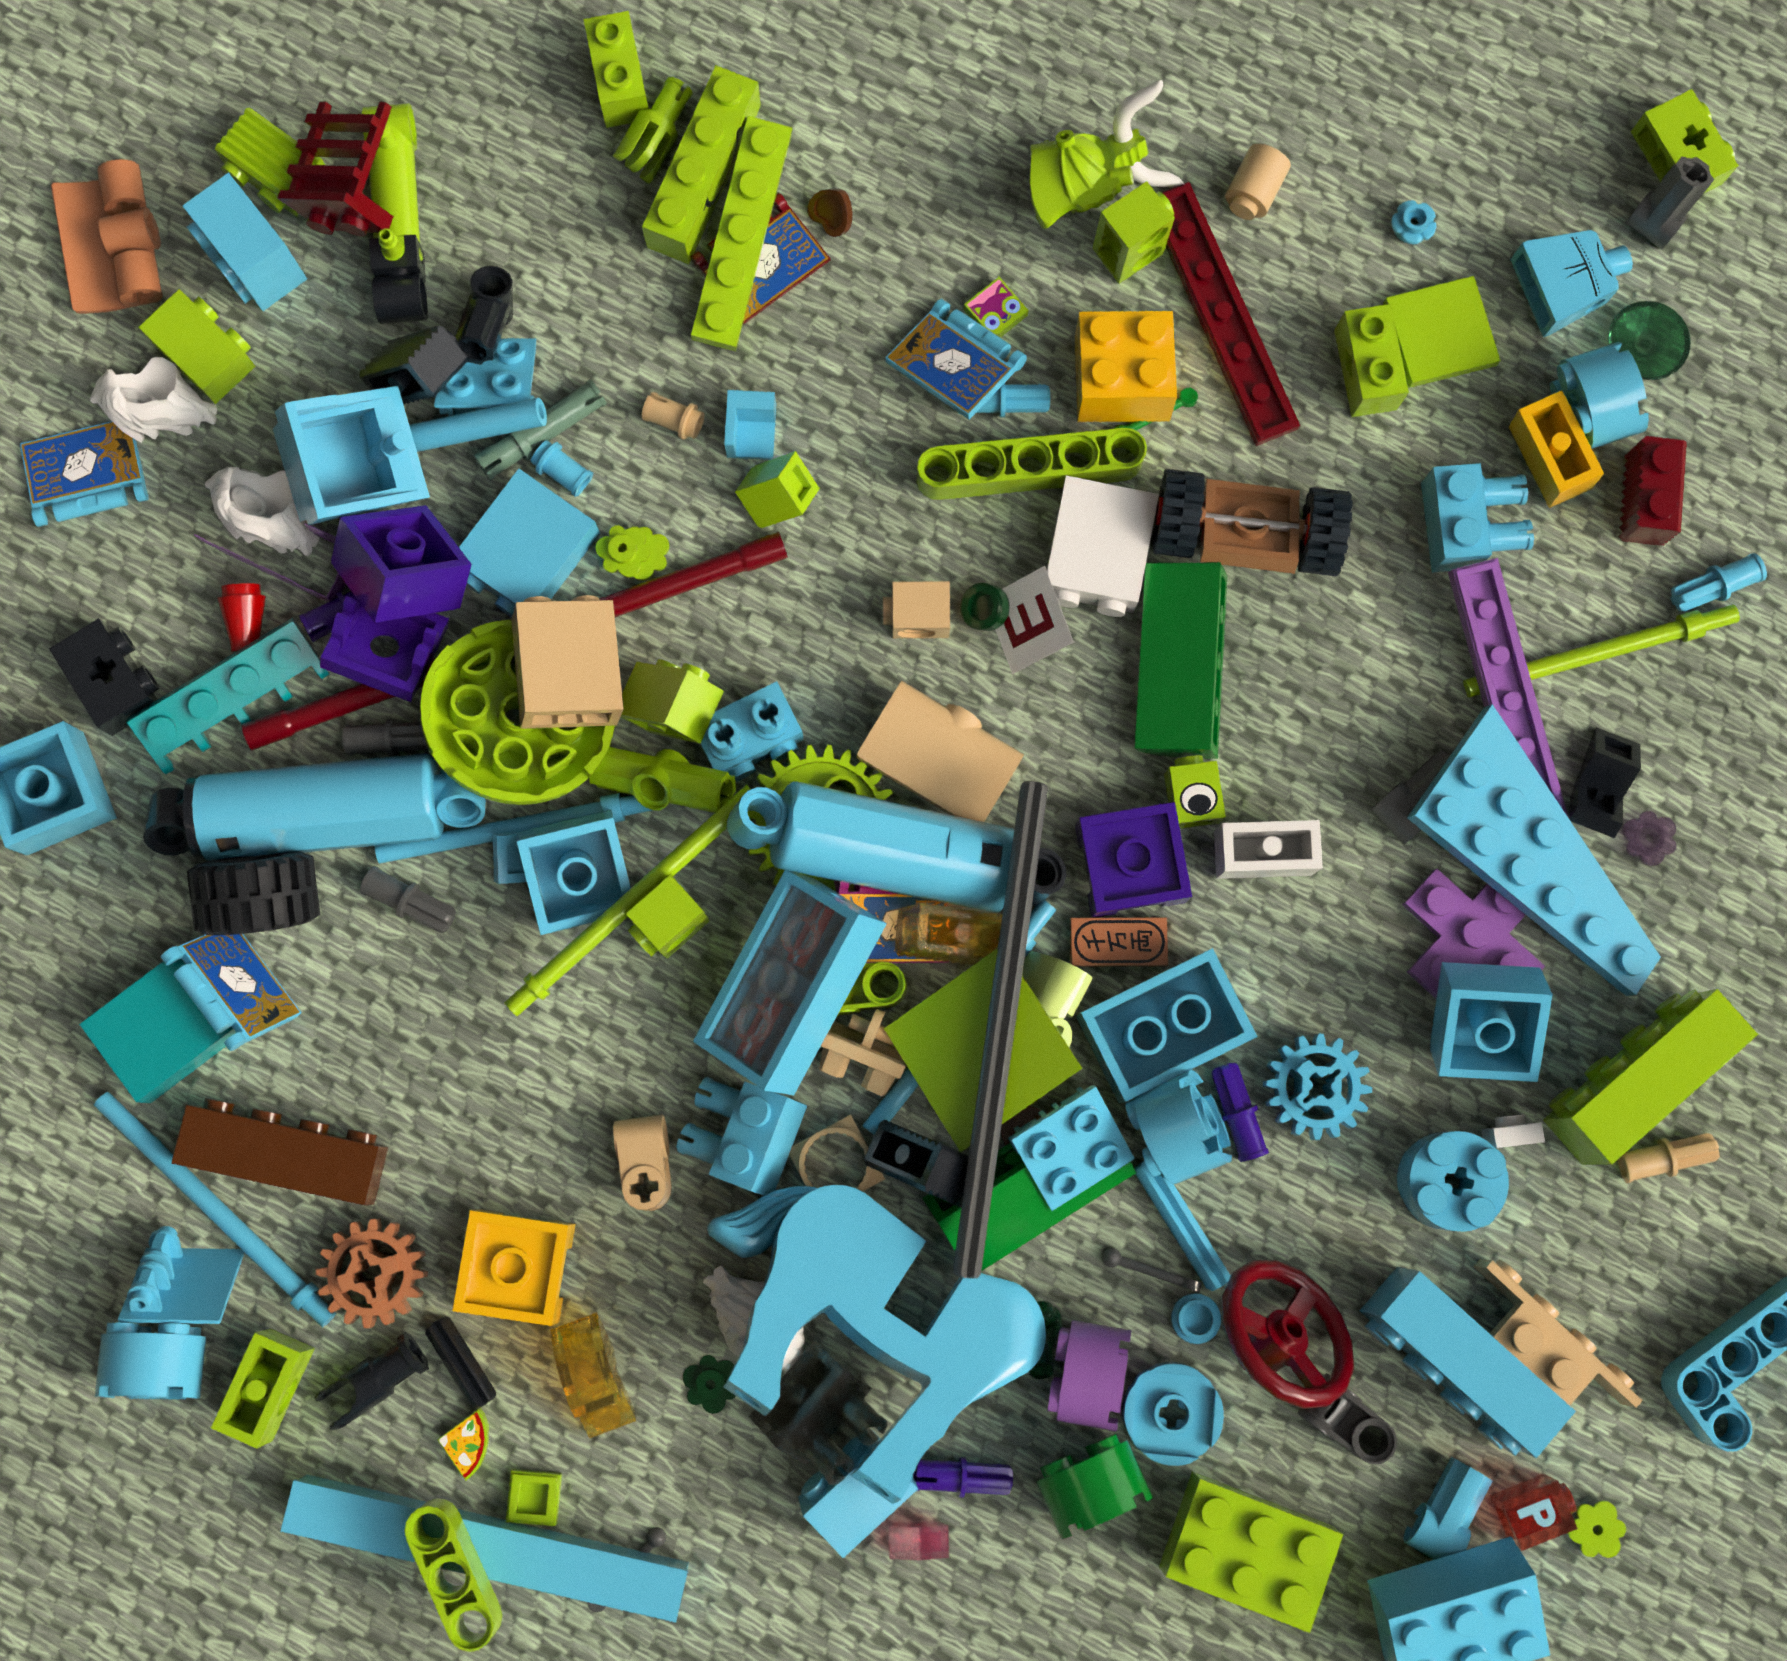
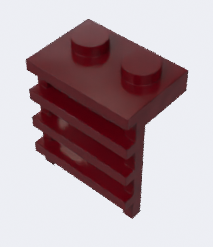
[277,101,394,237]

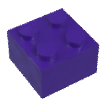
[331,505,472,623]

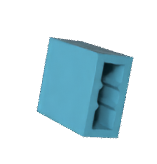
[459,469,600,618]

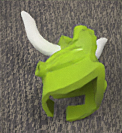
[1029,80,1184,229]

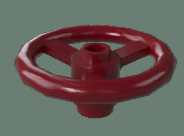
[1222,1260,1354,1409]

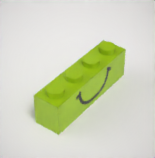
[642,65,761,265]

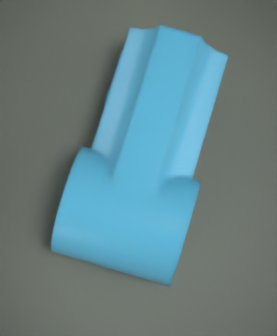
[1403,1457,1493,1560]

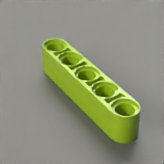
[916,428,1147,500]

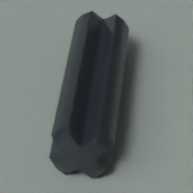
[425,1316,496,1410]

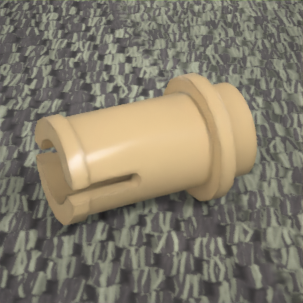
[641,392,705,440]

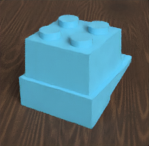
[273,386,430,525]

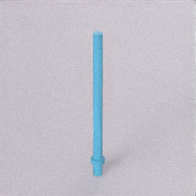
[94,1092,337,1328]

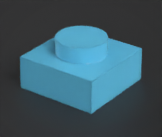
[493,833,527,884]

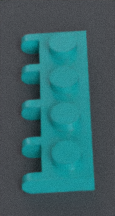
[126,617,330,775]

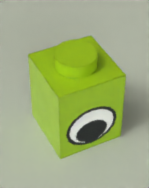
[1164,755,1226,829]

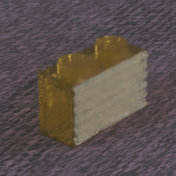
[895,903,1002,966]

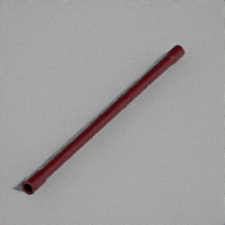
[241,532,788,751]

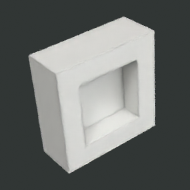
[1481,1114,1545,1148]

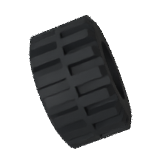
[187,852,320,935]

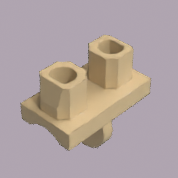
[819,1009,906,1096]

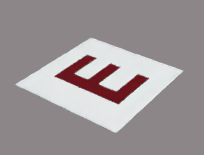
[995,566,1074,674]

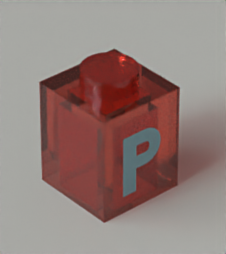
[1490,1474,1578,1551]

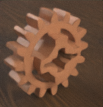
[316,1218,428,1328]

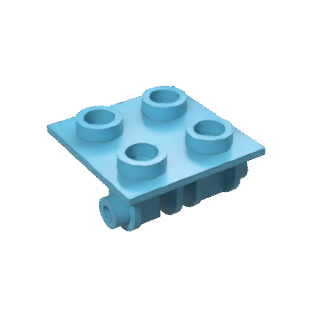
[434,338,536,416]
[1008,1085,1135,1211]
[118,1226,244,1324]

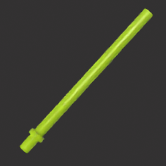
[504,784,751,1017]

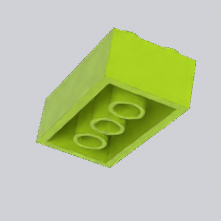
[1543,989,1759,1165]

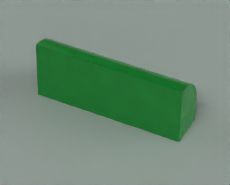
[1135,562,1228,759]
[923,1143,1137,1271]

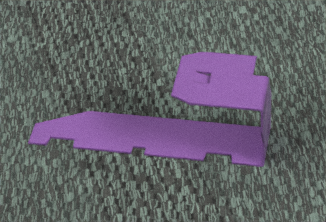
[194,523,346,602]

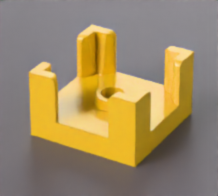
[452,1209,576,1326]

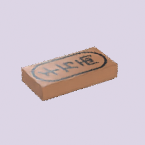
[1070,917,1168,967]

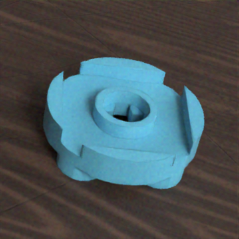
[1122,1362,1224,1466]

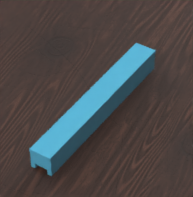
[281,1474,689,1622]

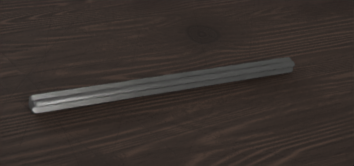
[953,781,1048,1279]

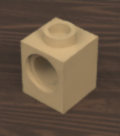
[883,581,950,638]

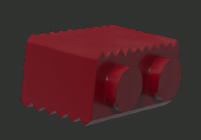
[1618,436,1687,546]

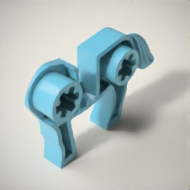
[707,1185,1046,1504]

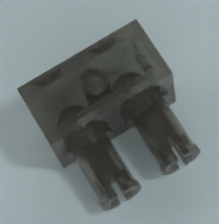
[749,1340,887,1485]

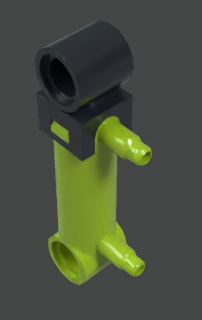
[362,103,428,324]

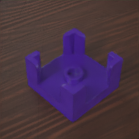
[1075,802,1192,918]

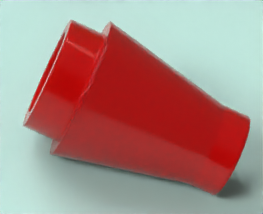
[217,583,266,653]

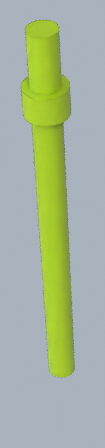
[1463,604,1740,698]

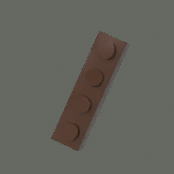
[171,1098,388,1206]

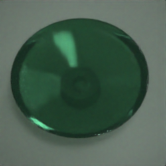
[1608,301,1691,380]

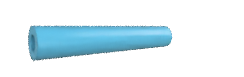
[409,398,547,452]

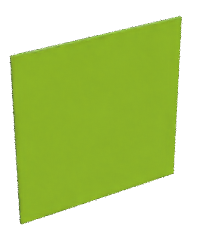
[884,948,1083,1152]

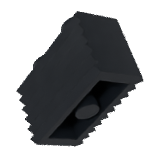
[359,326,467,405]
[864,1120,969,1208]

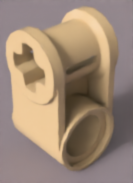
[613,1114,672,1211]

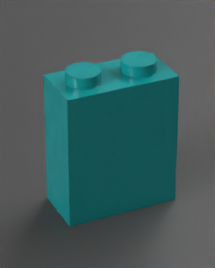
[79,959,236,1104]

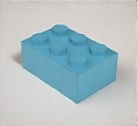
[1076,948,1258,1103]
[1367,1536,1550,1661]

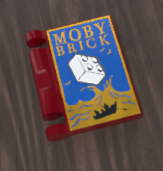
[691,192,831,325]

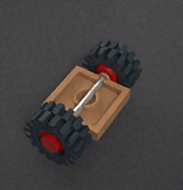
[1153,469,1353,576]

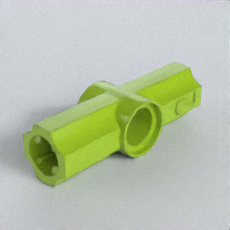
[589,747,736,813]

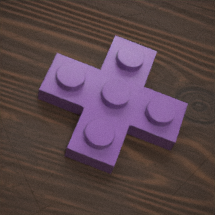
[1402,868,1545,998]

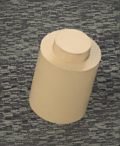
[1225,144,1291,220]

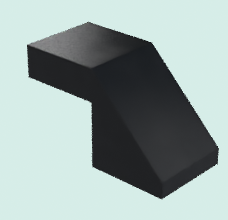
[1569,727,1641,838]

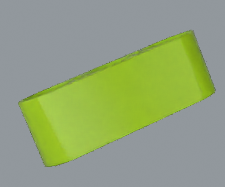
[405,1498,503,1652]

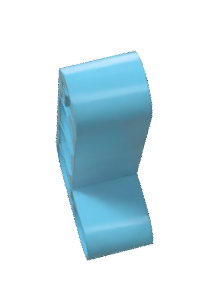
[1661,1276,1787,1452]

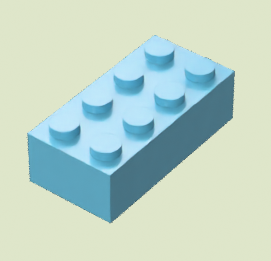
[1360,1267,1576,1458]

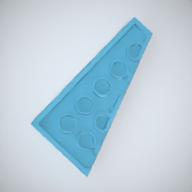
[1407,704,1661,996]

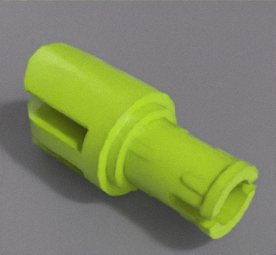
[612,77,693,184]

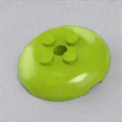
[420,620,615,805]

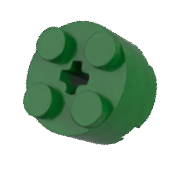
[1036,1434,1153,1539]

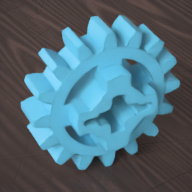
[1263,1033,1372,1140]

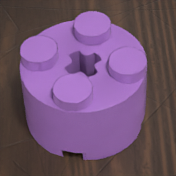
[1047,1320,1131,1432]

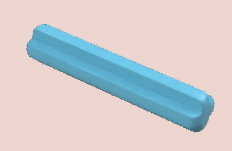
[1135,1161,1230,1291]

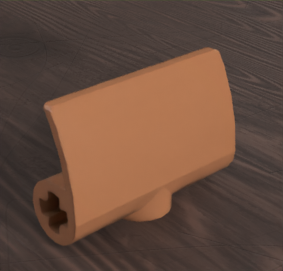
[51,159,163,314]

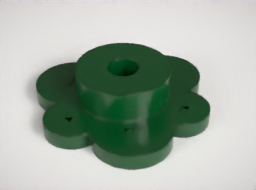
[683,1355,736,1414]

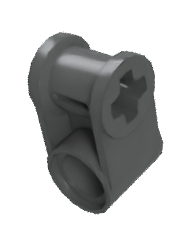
[1297,1373,1397,1464]

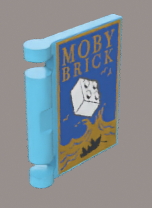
[885,299,1027,420]
[20,421,149,527]
[161,934,301,1051]

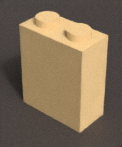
[511,595,623,729]

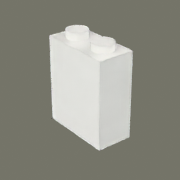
[1047,476,1159,617]

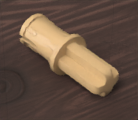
[1617,1133,1719,1183]

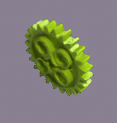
[747,745,893,892]

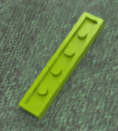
[691,116,793,352]

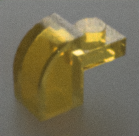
[550,1312,636,1439]

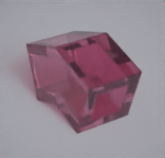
[889,1521,949,1560]

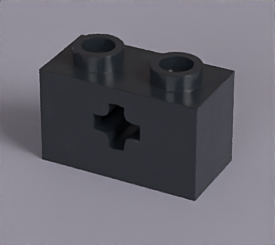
[49,618,160,736]

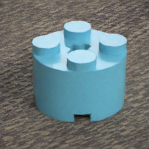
[1550,342,1649,449]
[1125,1070,1232,1184]
[1397,1131,1509,1232]
[95,1323,206,1399]

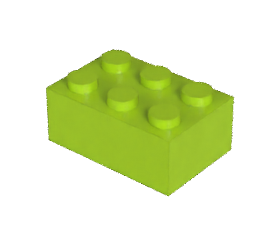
[1159,1471,1343,1633]

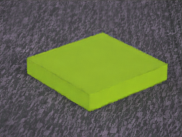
[1383,276,1501,388]

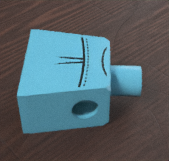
[1510,230,1633,337]

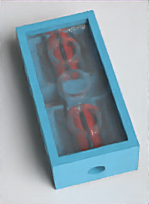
[693,870,887,1095]

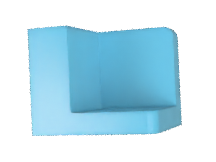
[724,390,776,460]

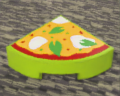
[438,1408,489,1481]

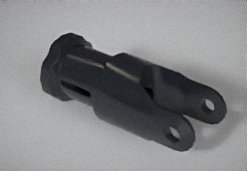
[314,1332,429,1430]

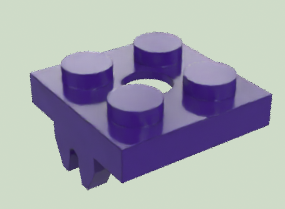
[320,594,449,702]

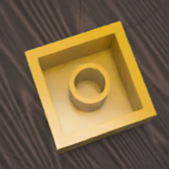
[1075,311,1177,422]

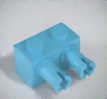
[1421,463,1534,572]
[701,681,804,782]
[676,1077,807,1195]

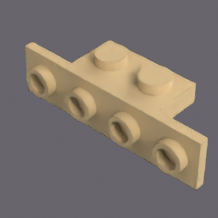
[1473,1259,1643,1408]

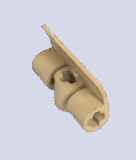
[856,681,1024,822]

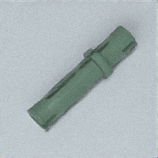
[473,379,607,481]

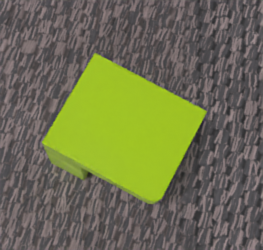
[735,451,820,528]

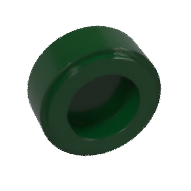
[960,583,1010,631]

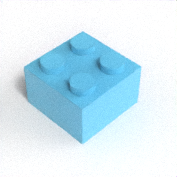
[182,172,307,311]
[0,721,117,855]
[516,810,631,935]
[1430,962,1553,1082]

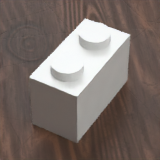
[1214,820,1323,879]

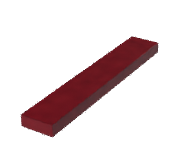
[1161,182,1301,446]

